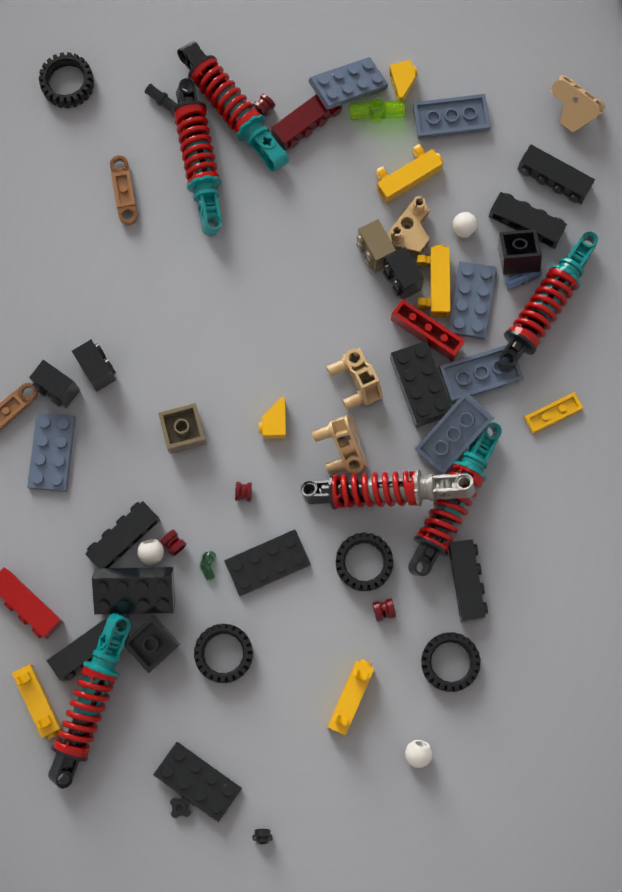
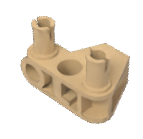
[550,75,605,132]
[387,196,431,257]
[326,348,383,411]
[312,414,367,475]

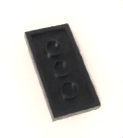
[224,529,311,596]
[153,742,242,823]

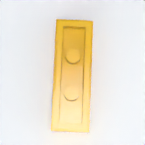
[523,392,584,435]

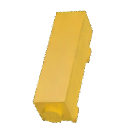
[376,144,443,204]
[417,245,450,317]
[327,659,374,736]
[12,664,63,740]

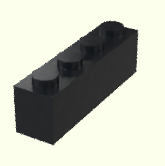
[517,144,595,204]
[488,192,567,249]
[85,501,161,568]
[448,539,488,622]
[46,616,120,681]

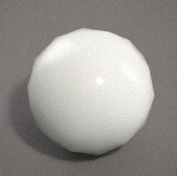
[452,212,478,238]
[137,539,164,566]
[405,740,432,768]

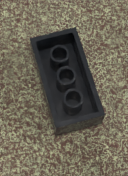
[390,341,452,428]
[92,567,175,615]

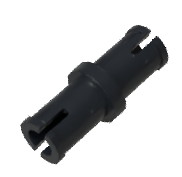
[145,84,178,113]

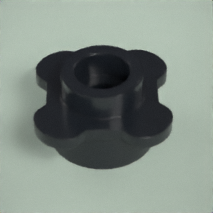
[170,798,191,818]
[252,829,273,844]

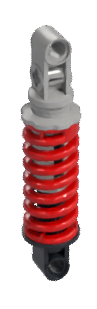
[300,469,475,510]

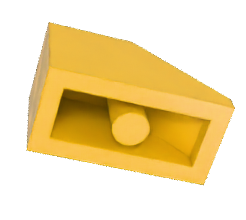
[389,60,418,106]
[259,397,286,439]

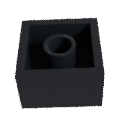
[498,229,542,275]
[383,247,424,299]
[72,339,116,392]
[29,360,80,408]
[124,615,181,673]

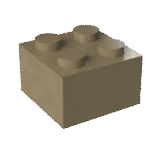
[356,219,396,273]
[158,403,207,454]

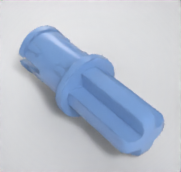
[505,271,542,289]

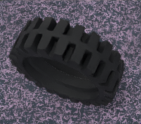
[39,52,94,108]
[335,532,393,591]
[194,624,253,683]
[421,632,481,692]

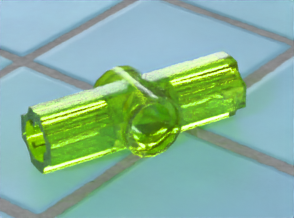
[350,99,405,122]

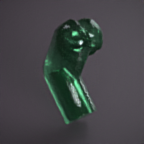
[200,551,216,581]

